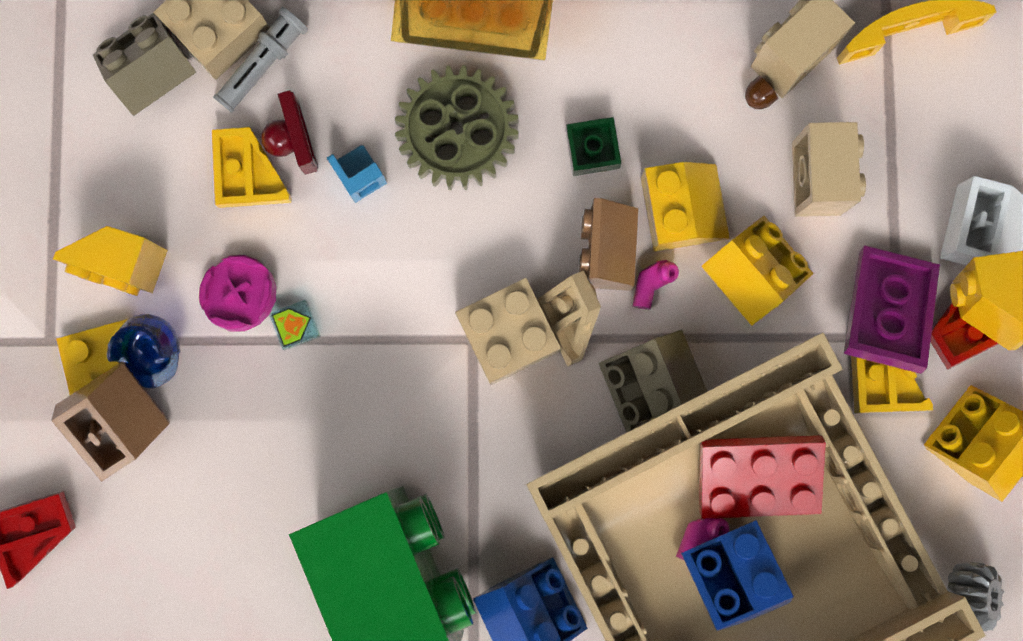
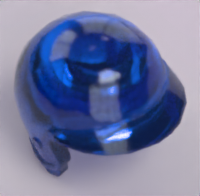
[106,314,181,388]

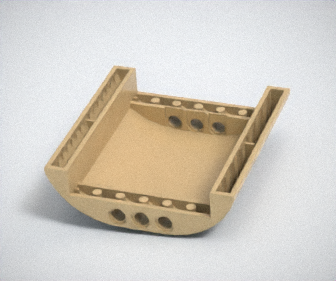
[526,333,986,641]

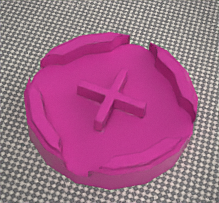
[199,255,277,332]

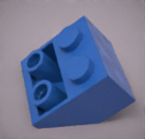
[681,520,794,631]
[473,557,588,641]

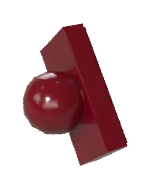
[261,90,319,175]

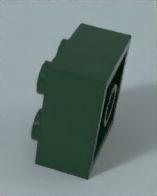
[565,117,622,176]

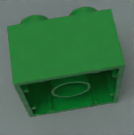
[289,486,476,641]

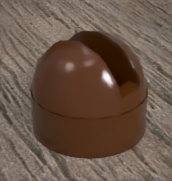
[745,75,779,109]

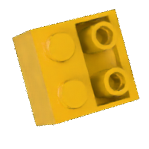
[701,216,814,326]
[53,226,168,296]
[924,385,1023,502]

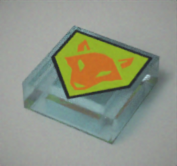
[270,300,321,350]

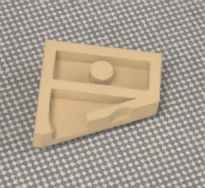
[537,271,601,367]

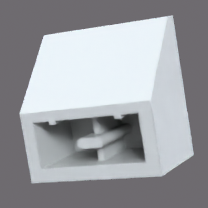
[940,176,1023,265]

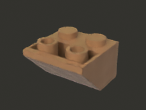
[579,198,639,291]
[51,361,170,482]

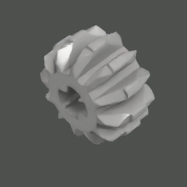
[946,562,1004,631]

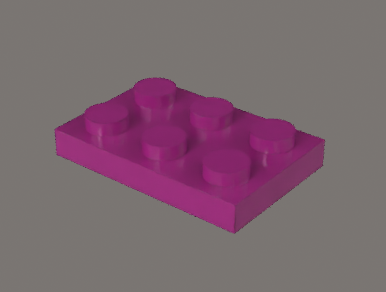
[843,245,940,374]

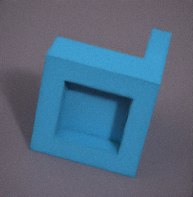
[327,145,387,203]

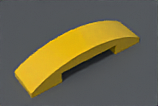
[837,0,997,65]

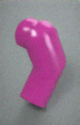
[632,260,679,310]
[676,518,730,560]

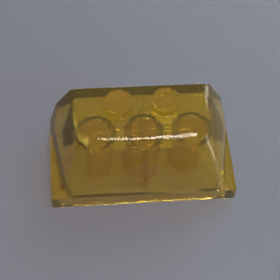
[391,0,553,61]

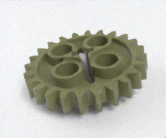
[395,65,519,190]

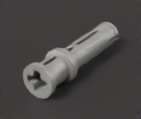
[213,7,308,113]

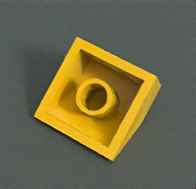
[641,162,730,252]
[950,251,1023,351]

